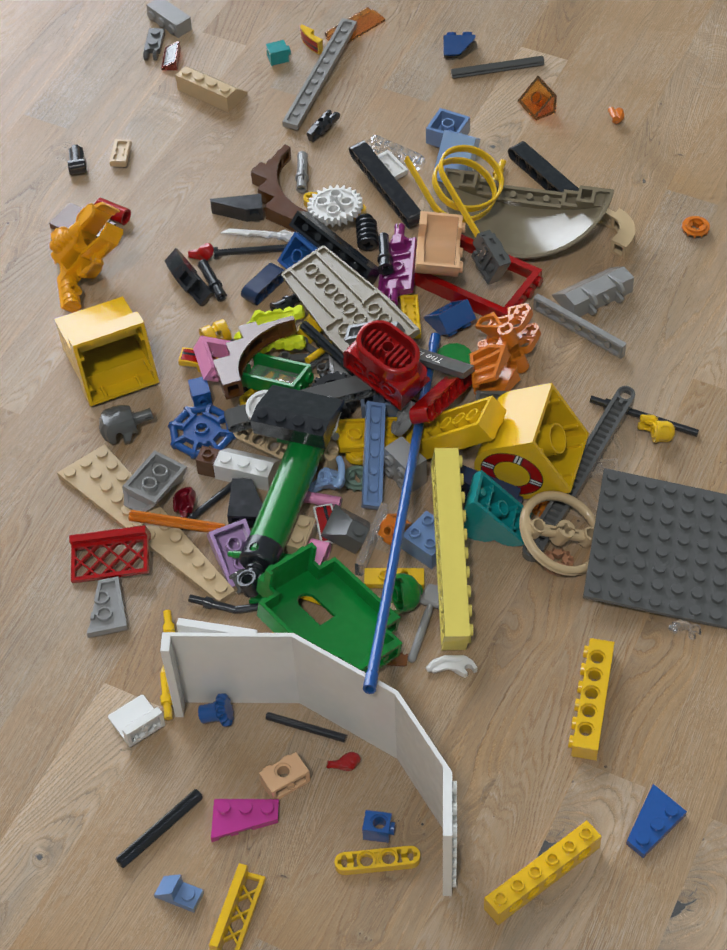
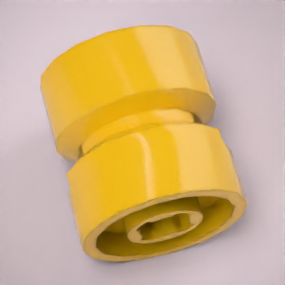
[199,319,232,340]

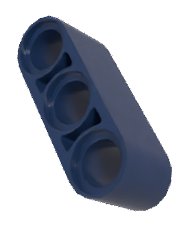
[241,263,285,305]

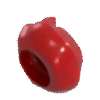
[188,243,214,261]
[326,752,361,771]

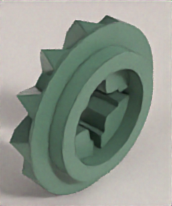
[344,465,363,492]

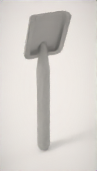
[408,584,439,663]

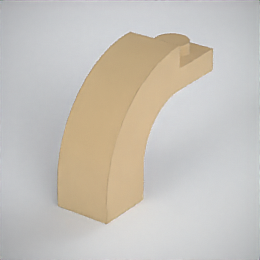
[599,208,635,259]

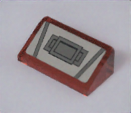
[161,41,181,70]

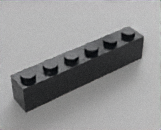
[289,210,380,285]

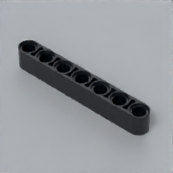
[349,140,421,229]
[508,141,579,192]

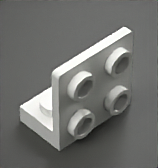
[108,695,165,747]

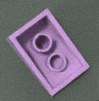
[207,518,251,587]

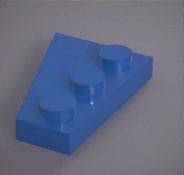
[626,784,687,858]

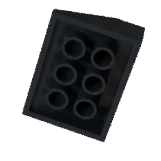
[250,385,345,449]

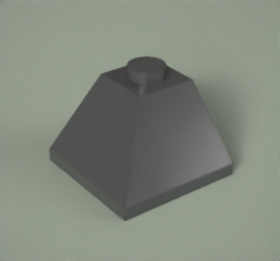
[321,504,370,554]

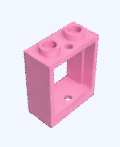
[193,336,231,382]

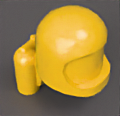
[637,415,675,443]

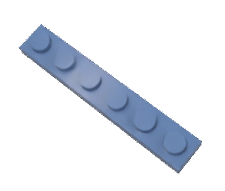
[361,401,386,510]

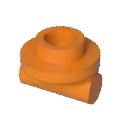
[608,107,624,124]

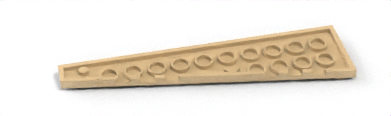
[57,444,236,603]

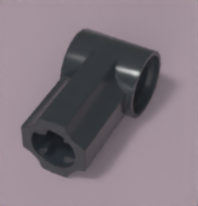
[68,144,87,175]

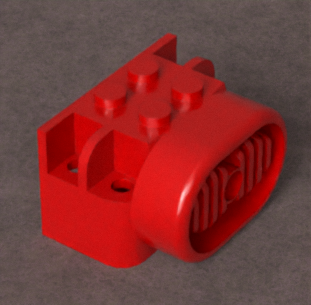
[343,320,430,410]

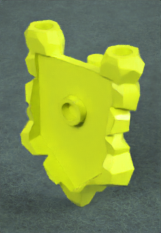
[234,304,306,354]

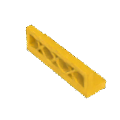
[209,863,266,950]

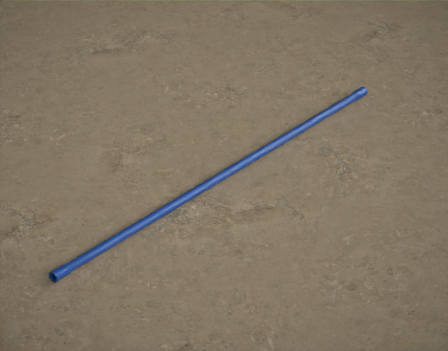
[363,332,441,694]

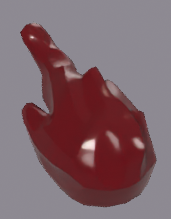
[173,487,197,518]

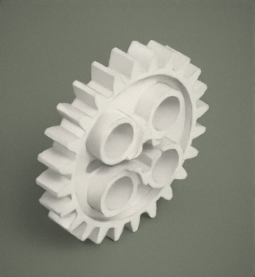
[307,185,363,227]

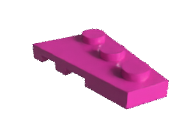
[211,799,279,842]

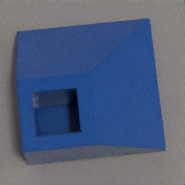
[443,32,476,56]

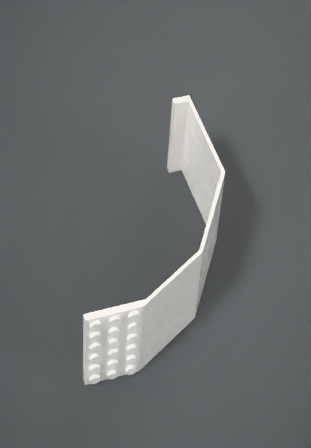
[160,632,457,896]

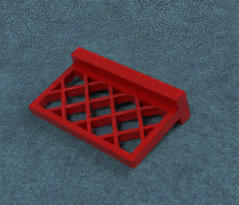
[69,525,151,583]

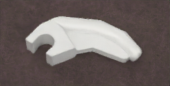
[426,655,478,678]

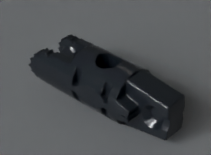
[307,110,340,142]

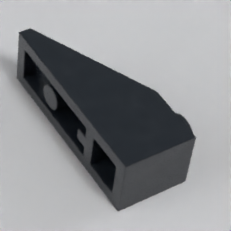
[210,194,264,222]

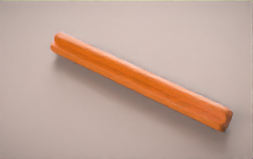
[128,510,225,533]

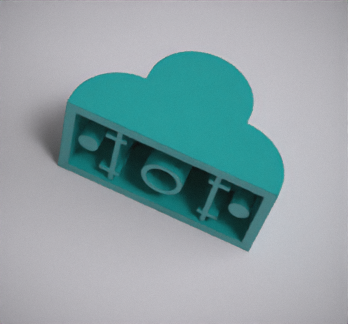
[464,470,532,547]

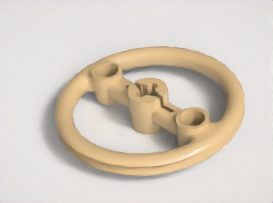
[519,491,596,576]

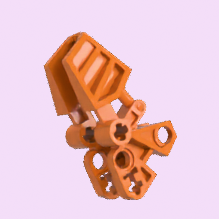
[469,303,541,395]

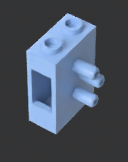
[434,130,480,182]

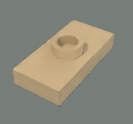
[109,139,132,167]

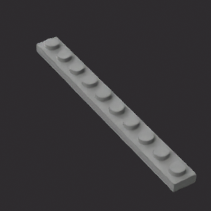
[282,18,357,130]

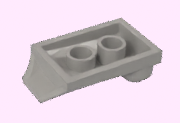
[122,450,187,512]

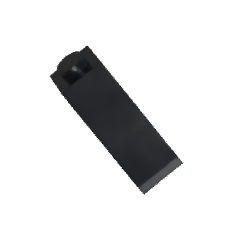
[227,478,262,528]

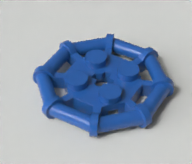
[168,403,236,459]

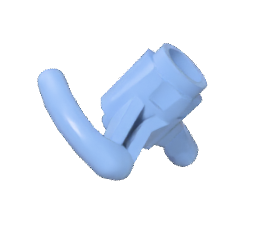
[308,456,345,492]

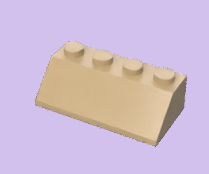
[176,66,248,113]

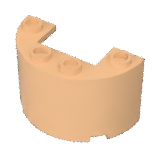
[415,211,466,277]

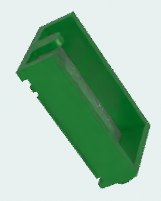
[241,353,314,391]

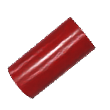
[94,198,131,225]

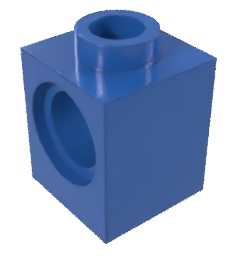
[188,377,212,406]
[362,810,396,843]

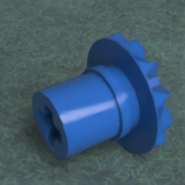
[198,693,234,727]

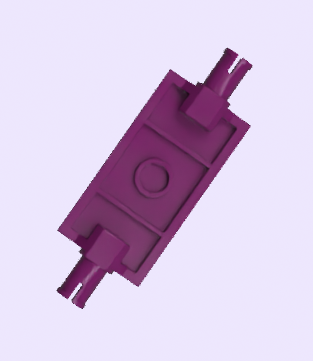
[378,223,417,306]

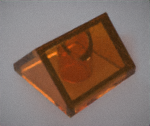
[518,76,557,121]

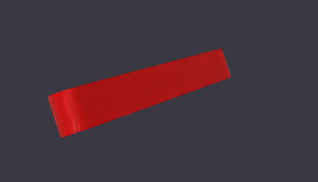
[409,374,472,424]

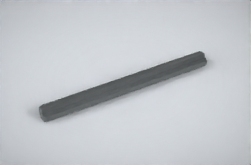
[451,56,544,78]

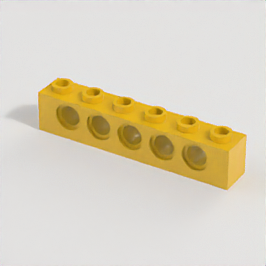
[568,638,615,761]
[484,820,602,925]

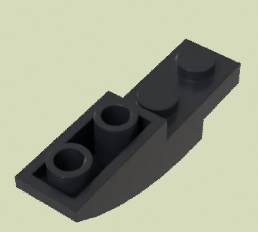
[164,248,214,306]

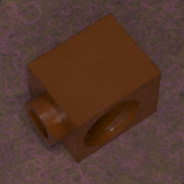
[196,446,220,478]

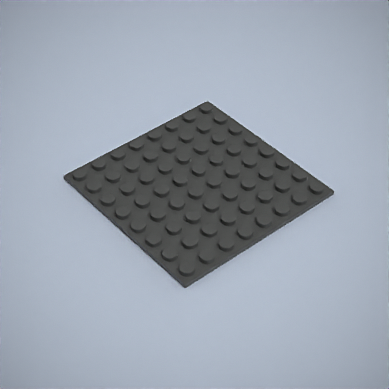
[583,468,727,629]

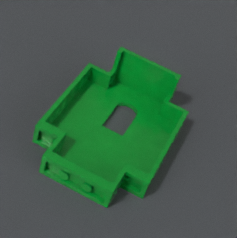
[256,542,402,673]

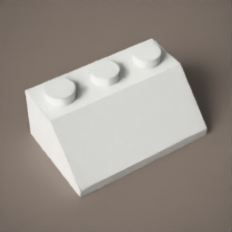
[213,448,281,491]

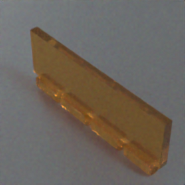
[325,7,385,44]

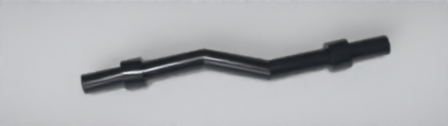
[188,594,258,614]

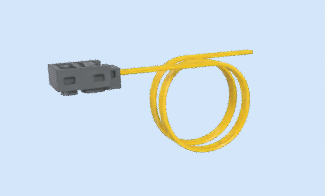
[404,145,511,285]

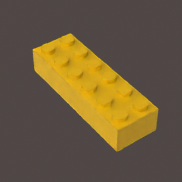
[405,395,507,459]

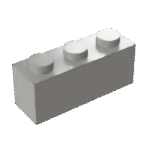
[146,0,192,38]

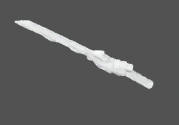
[221,229,298,242]

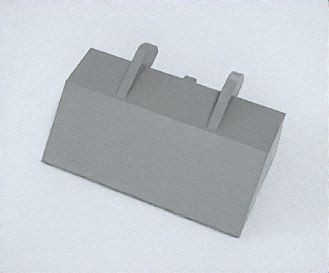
[552,266,634,317]

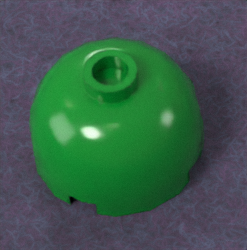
[391,573,423,614]

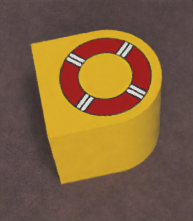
[474,383,589,499]

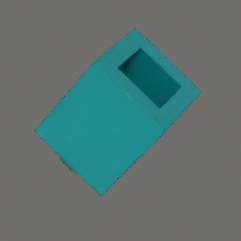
[266,40,291,66]

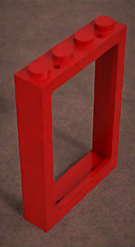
[415,234,543,317]

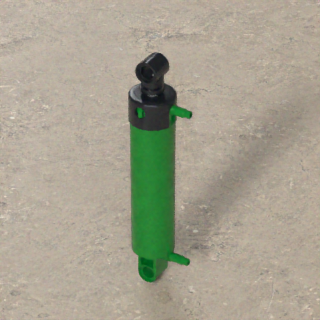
[227,439,324,598]

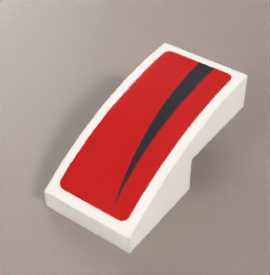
[313,503,334,544]

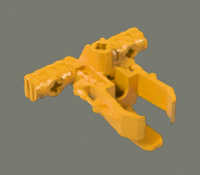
[49,202,123,313]

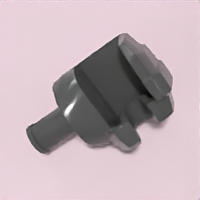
[99,405,154,444]

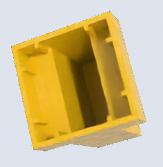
[54,296,159,406]

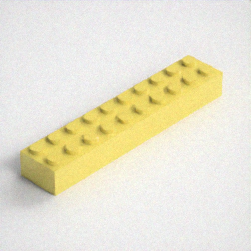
[431,448,473,651]

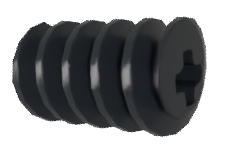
[355,213,379,251]

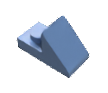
[154,874,204,913]

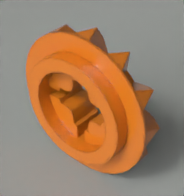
[682,216,710,239]

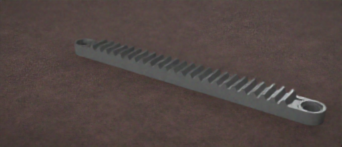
[522,386,635,562]

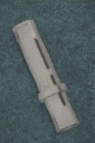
[295,151,309,193]

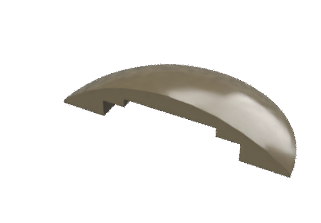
[443,168,614,259]

